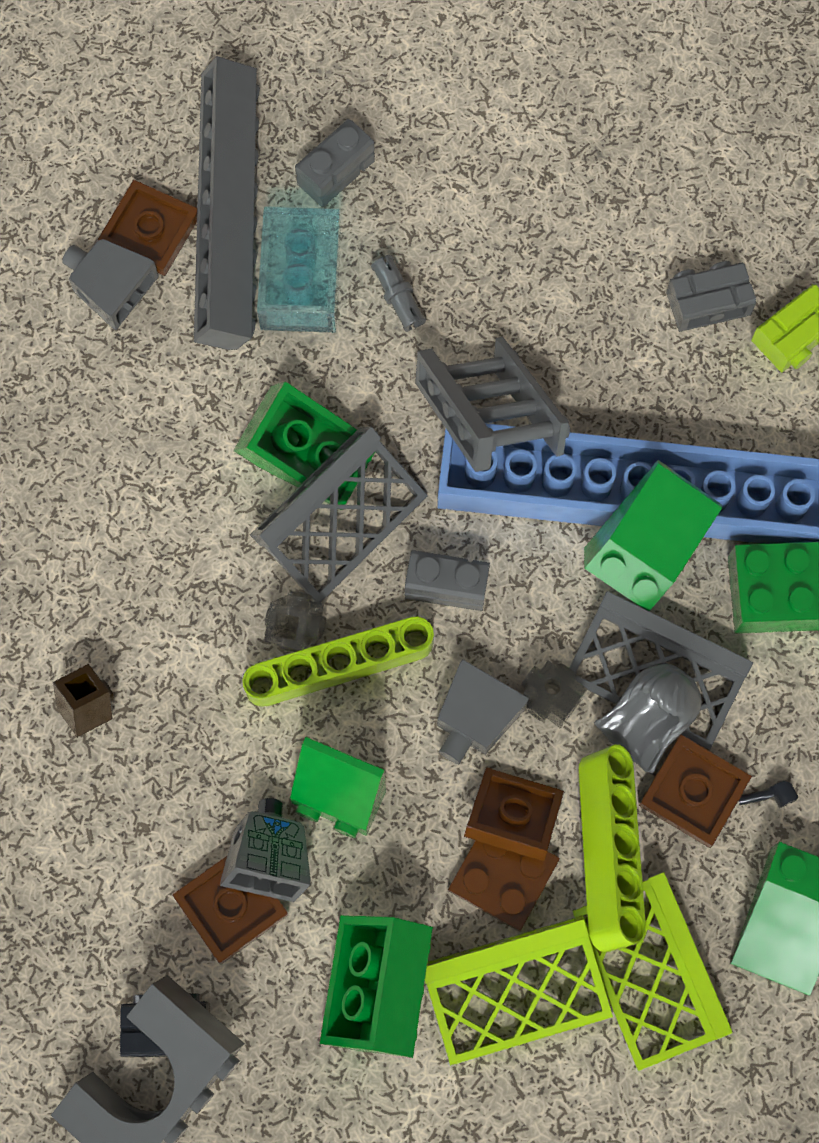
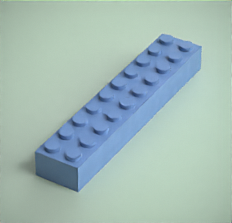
[437,423,819,544]

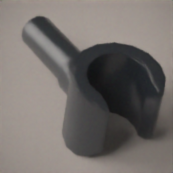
[738,781,798,809]

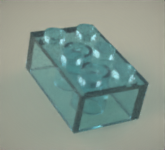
[257,207,341,333]

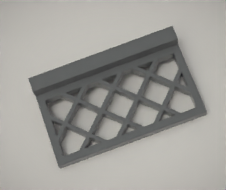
[250,426,428,604]
[564,591,754,751]

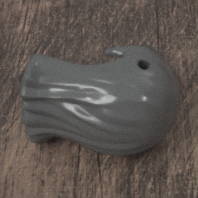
[594,664,702,773]

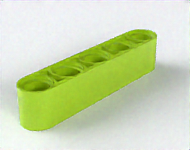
[242,617,434,707]
[579,744,646,953]

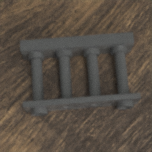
[415,337,570,472]

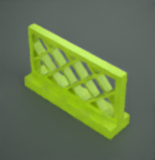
[572,872,733,1071]
[425,916,613,1066]

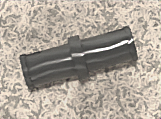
[371,255,426,332]

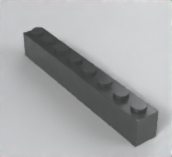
[194,56,260,350]

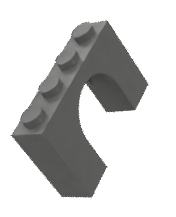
[51,975,245,1143]

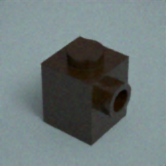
[53,664,114,738]

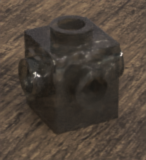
[264,591,326,652]
[521,660,587,729]

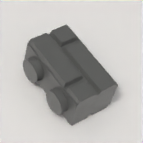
[295,119,375,208]
[666,261,756,332]
[405,550,490,612]

